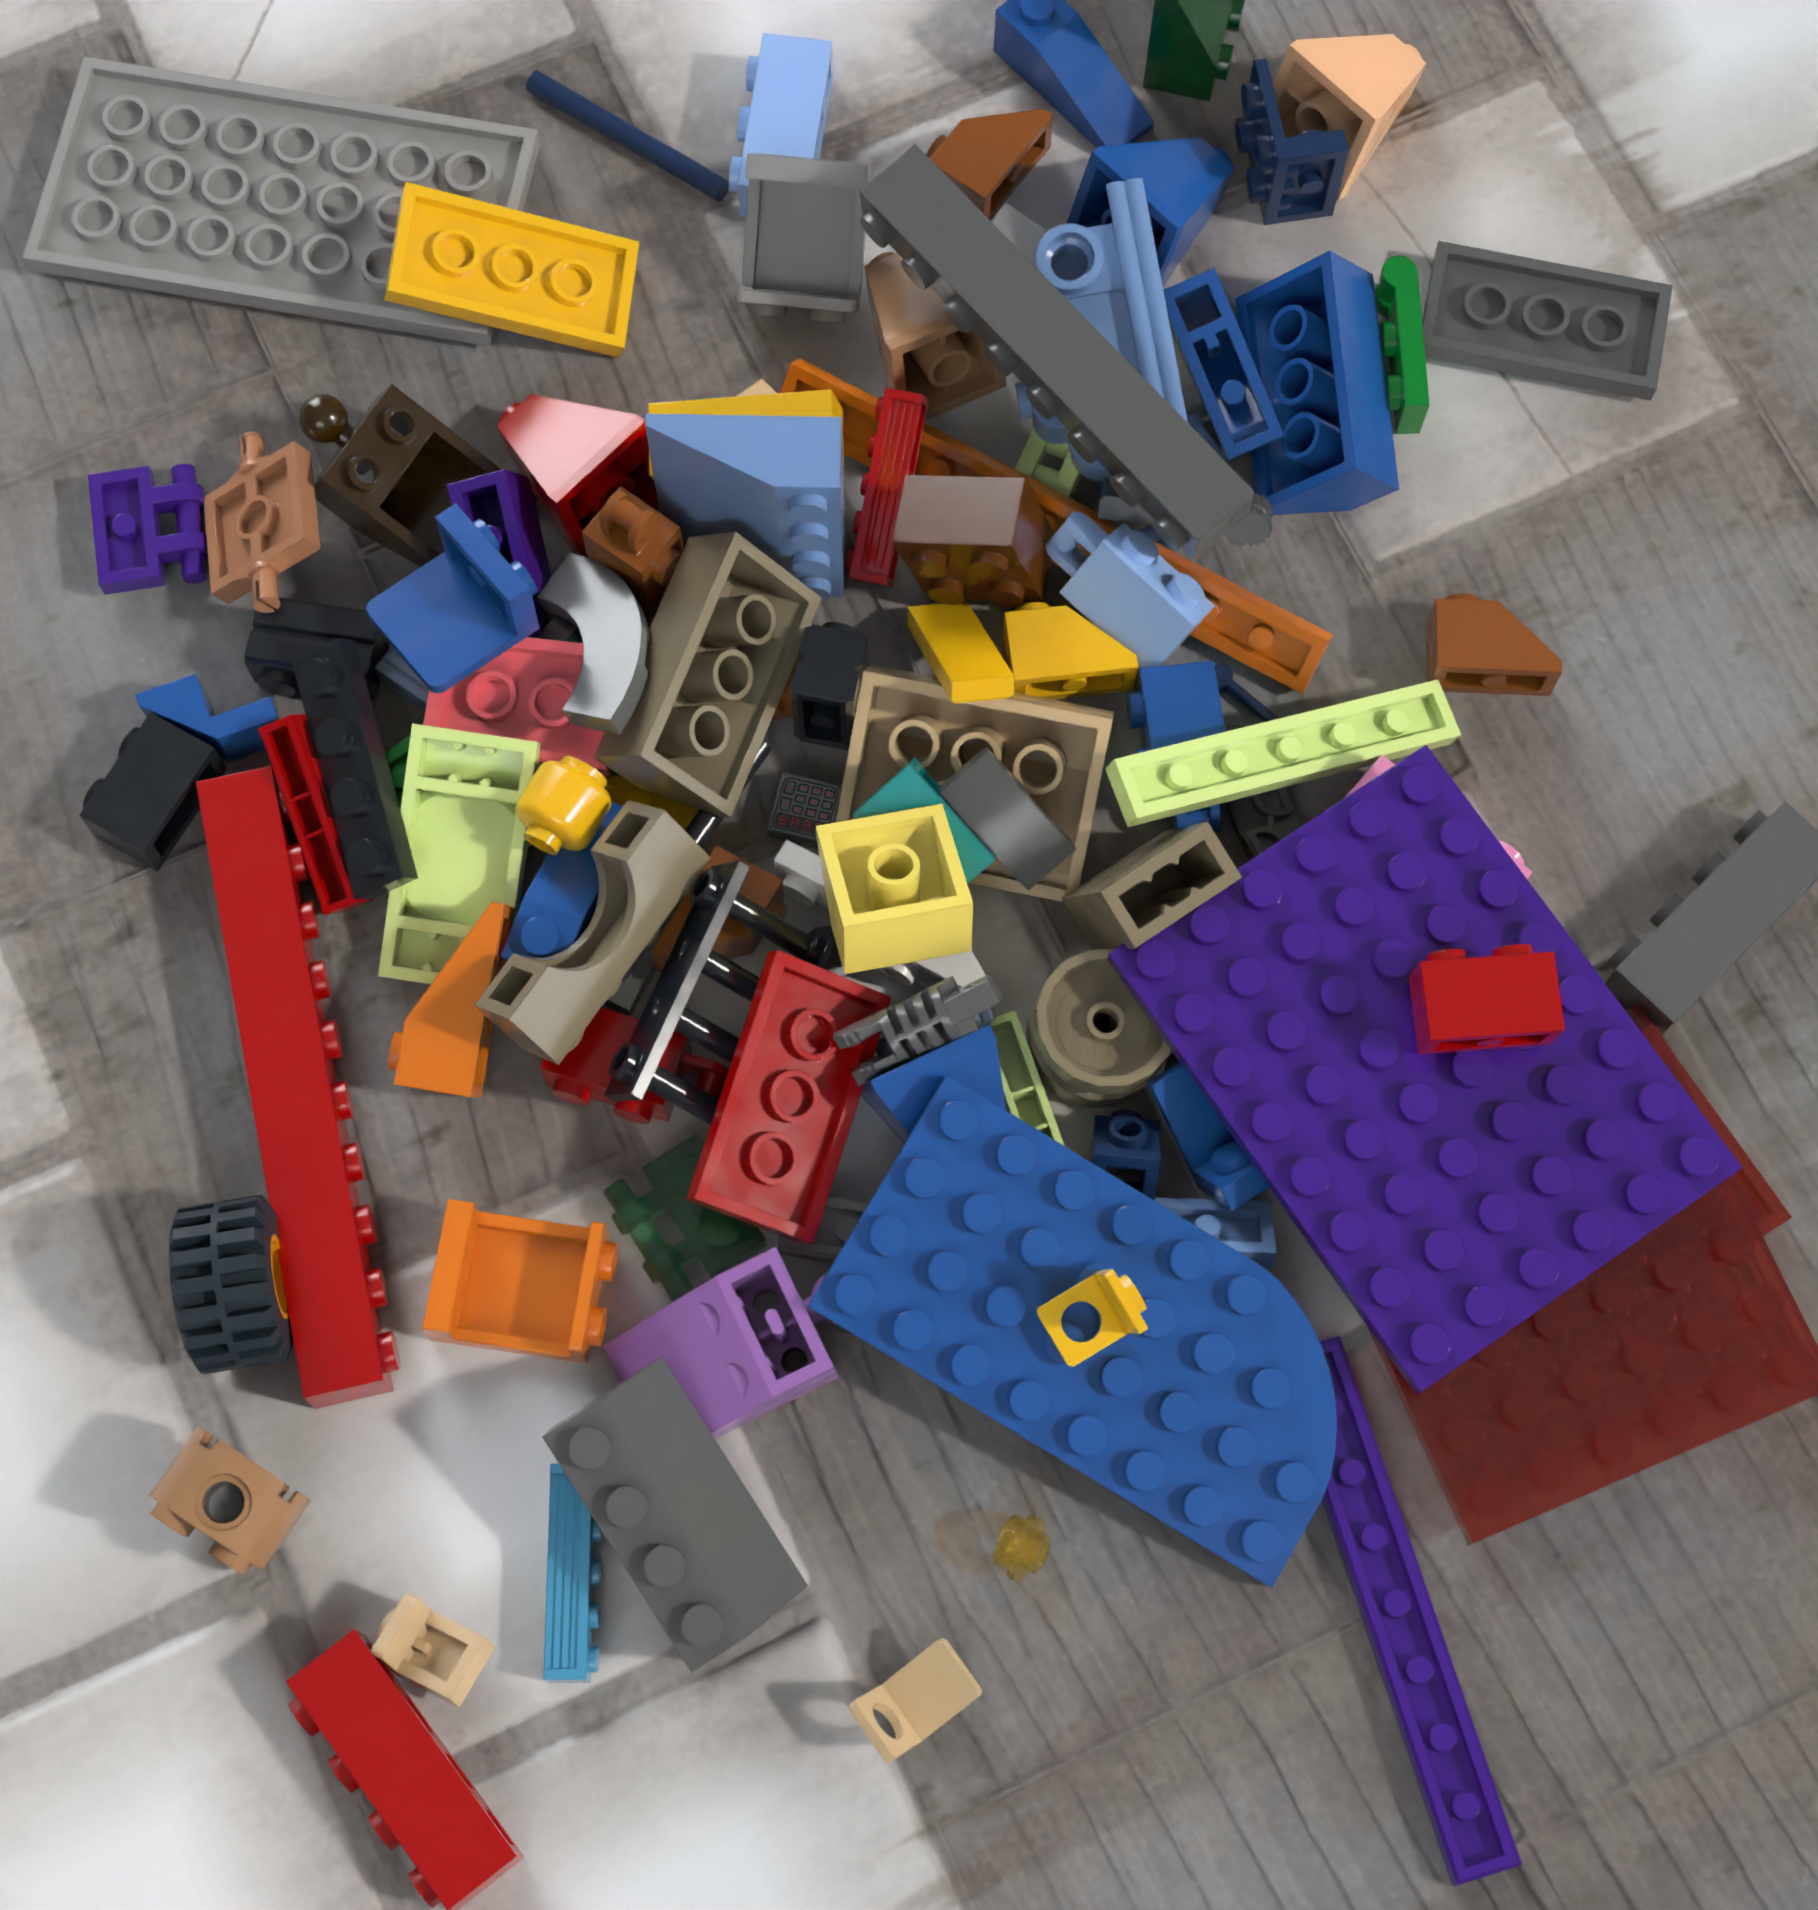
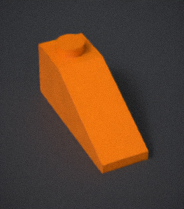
[388,902,515,1098]

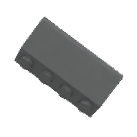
[542,1356,808,1673]

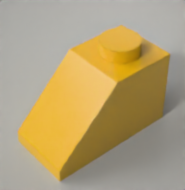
[1002,602,1138,700]

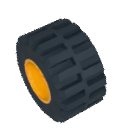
[169,1195,293,1374]

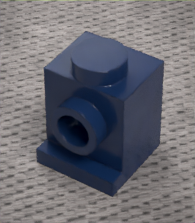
[1089,1109,1161,1201]

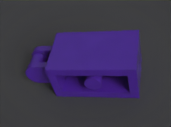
[447,469,552,638]

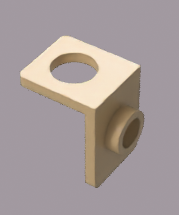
[848,1638,982,1763]

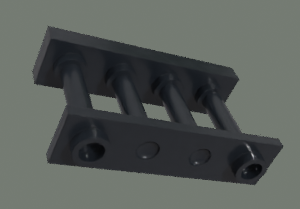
[604,860,846,1125]

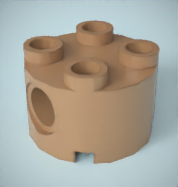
[149,1426,311,1575]

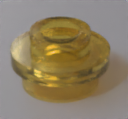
[994,1514,1051,1582]

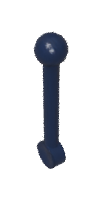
[1215,664,1279,722]

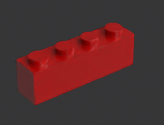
[286,1629,524,1910]

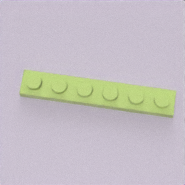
[1105,679,1461,827]

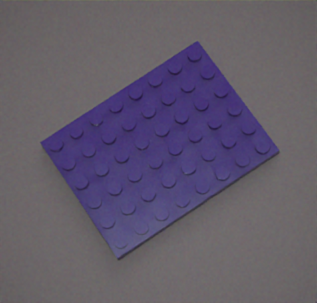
[1107,745,1743,1395]

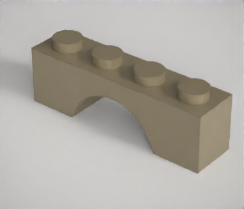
[474,800,711,1065]

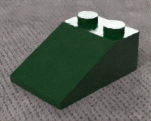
[1143,0,1245,102]

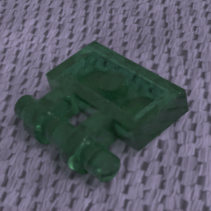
[603,1133,767,1301]

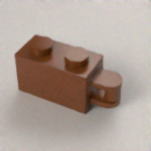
[582,486,684,622]

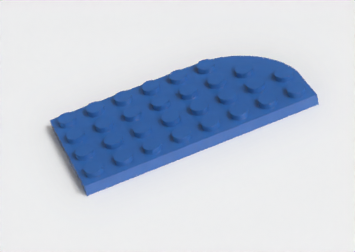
[807,1075,1337,1588]

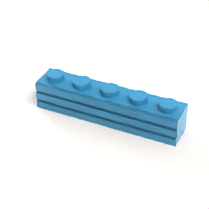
[543,1463,603,1683]

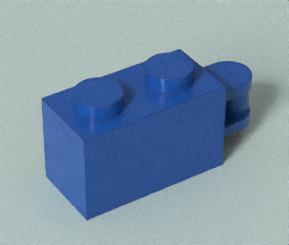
[1126,660,1225,832]

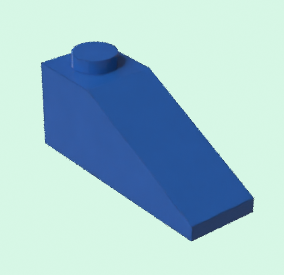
[993,0,1154,148]
[1163,268,1284,461]
[500,802,623,962]

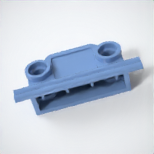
[1015,178,1188,481]

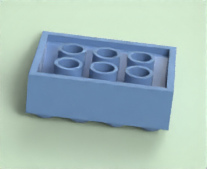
[645,414,845,602]

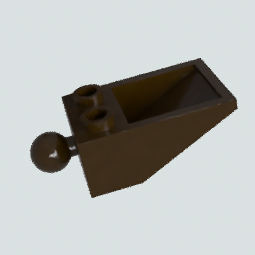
[299,383,538,567]

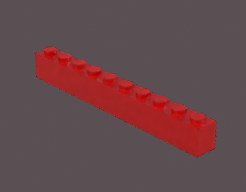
[196,766,401,1409]

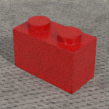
[1408,944,1565,1055]

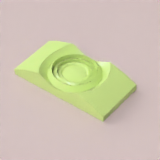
[378,723,541,984]

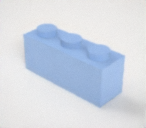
[729,33,833,217]

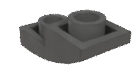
[938,747,1077,891]

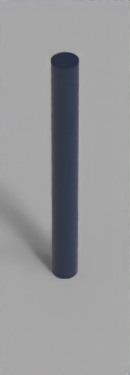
[526,70,729,202]

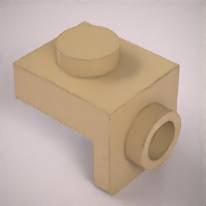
[371,1593,495,1708]

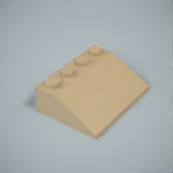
[835,664,1115,902]

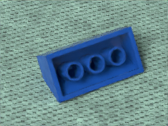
[1235,250,1399,515]

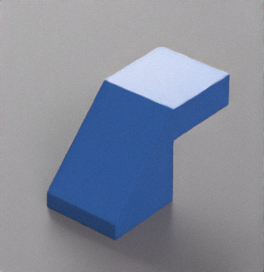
[135,674,281,762]

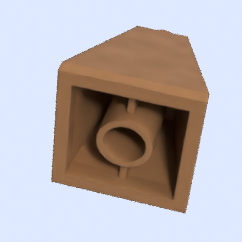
[864,252,1007,420]

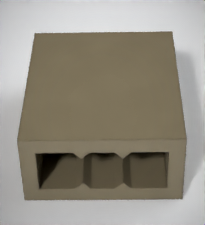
[1061,822,1242,950]

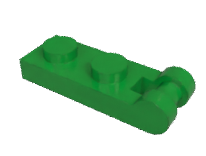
[1375,255,1430,434]

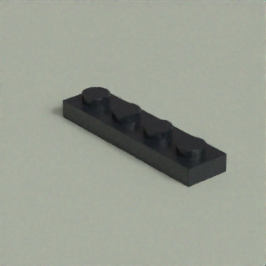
[292,638,418,900]

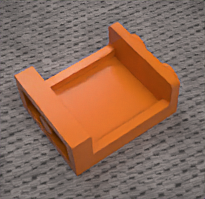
[422,1199,619,1364]

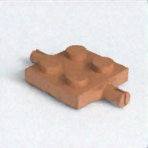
[204,432,321,613]

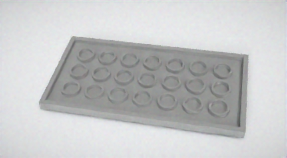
[22,56,540,346]

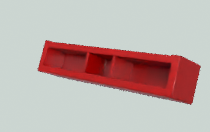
[846,388,929,588]
[258,714,375,916]

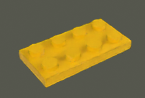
[384,182,639,358]

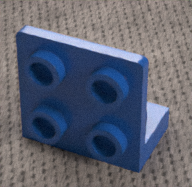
[1148,1062,1269,1211]

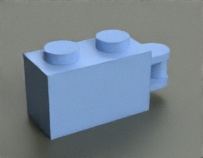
[1045,512,1215,668]

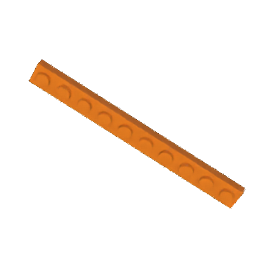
[780,358,1333,694]

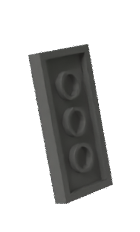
[1422,241,1673,401]

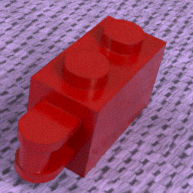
[540,1007,729,1124]

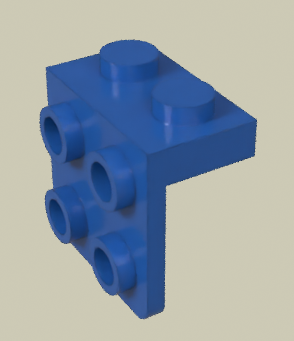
[366,504,540,693]

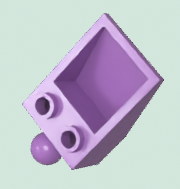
[603,1247,839,1439]

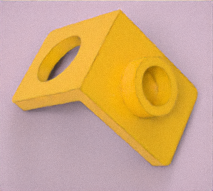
[1036,1269,1148,1366]

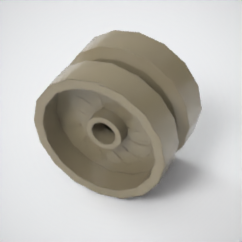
[1026,949,1171,1108]

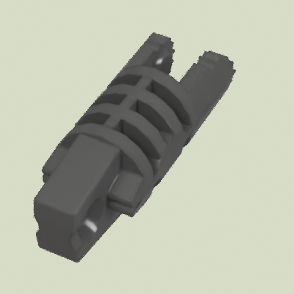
[832,974,1002,1087]

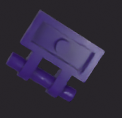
[88,464,208,595]

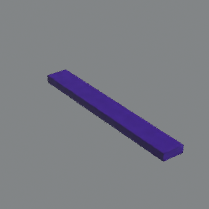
[1320,1336,1522,1886]

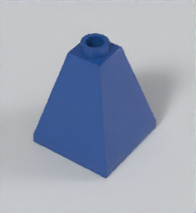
[1066,137,1235,287]
[861,1024,1006,1143]

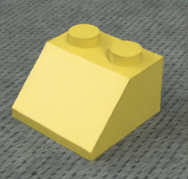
[816,804,973,974]

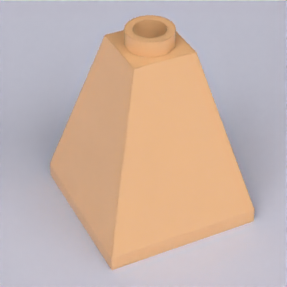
[1273,34,1426,202]

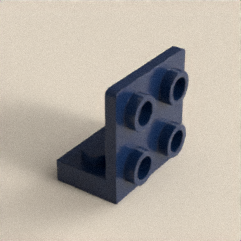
[1235,59,1349,225]

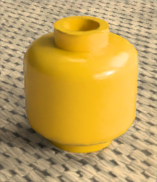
[515,756,612,855]

